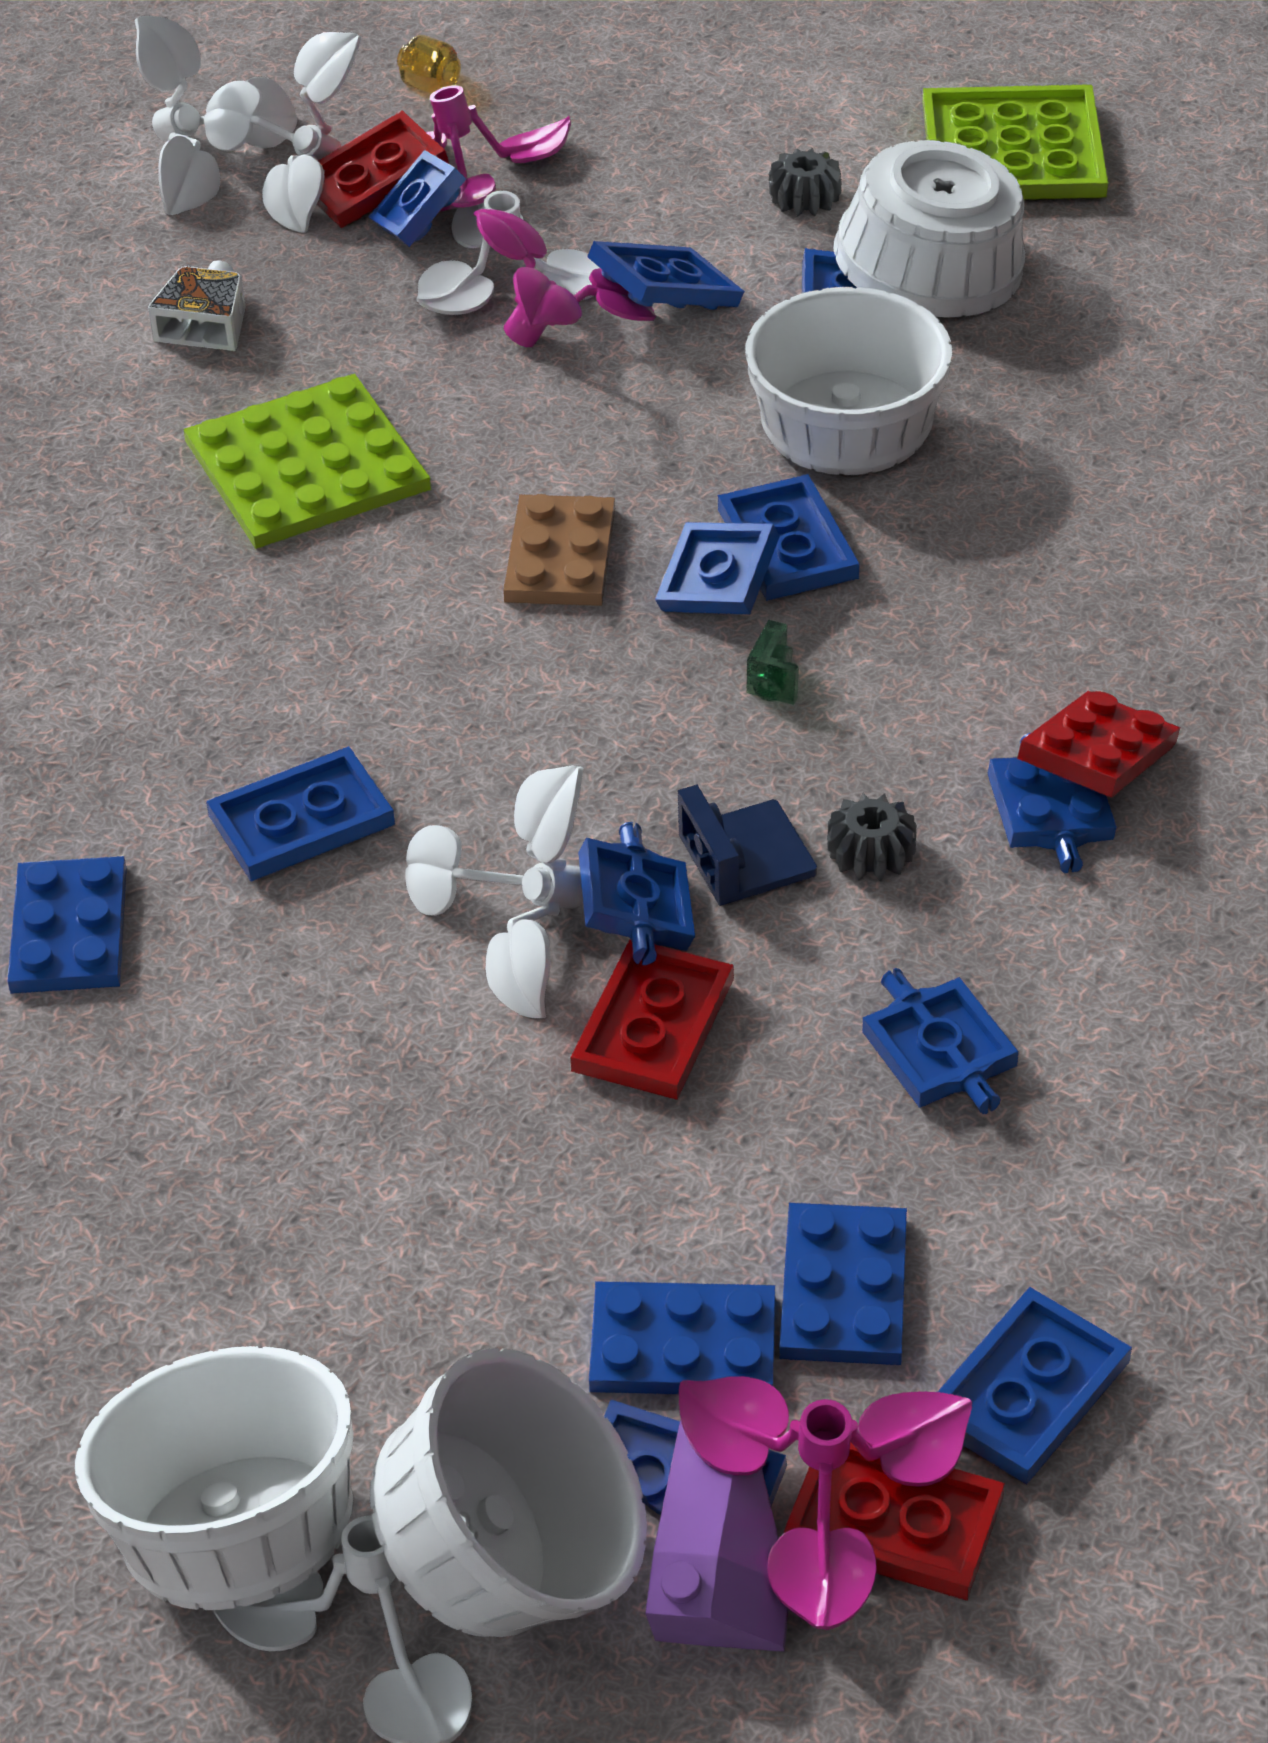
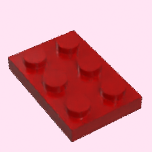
[317,110,449,229]
[1017,691,1180,798]
[570,939,734,1100]
[784,1443,1005,1601]

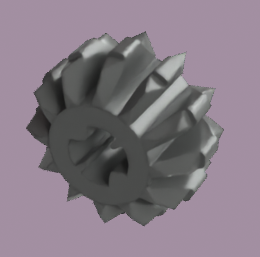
[769,148,842,217]
[827,793,917,882]

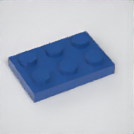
[587,241,745,310]
[718,474,860,601]
[206,746,395,881]
[7,856,127,994]
[779,1203,907,1365]
[589,1281,775,1394]
[938,1287,1132,1485]

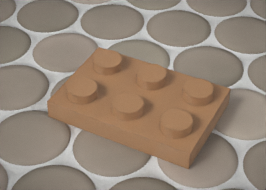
[503,494,615,606]

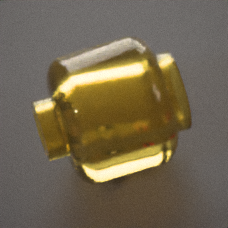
[397,34,461,93]

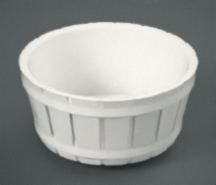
[833,140,1025,317]
[745,287,952,475]
[75,1346,354,1610]
[370,1348,647,1637]

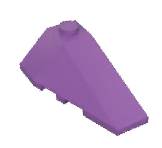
[645,1419,789,1652]

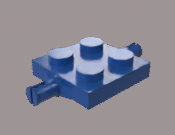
[987,733,1117,873]
[578,822,695,965]
[862,968,1018,1114]

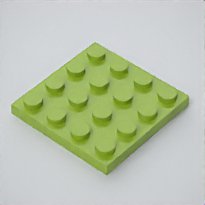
[922,84,1108,199]
[183,373,431,549]

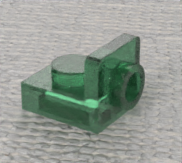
[746,620,799,705]

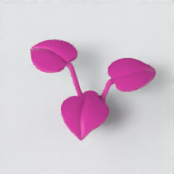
[426,86,571,211]
[473,209,657,348]
[679,1376,972,1630]

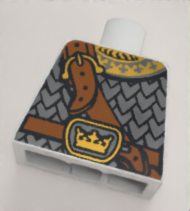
[148,260,245,351]

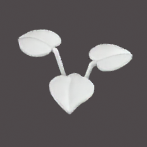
[135,16,297,215]
[204,32,362,233]
[417,191,599,315]
[405,765,583,1018]
[213,1515,474,1743]

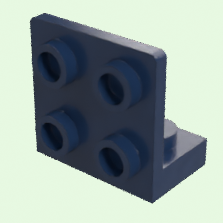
[678,784,817,906]

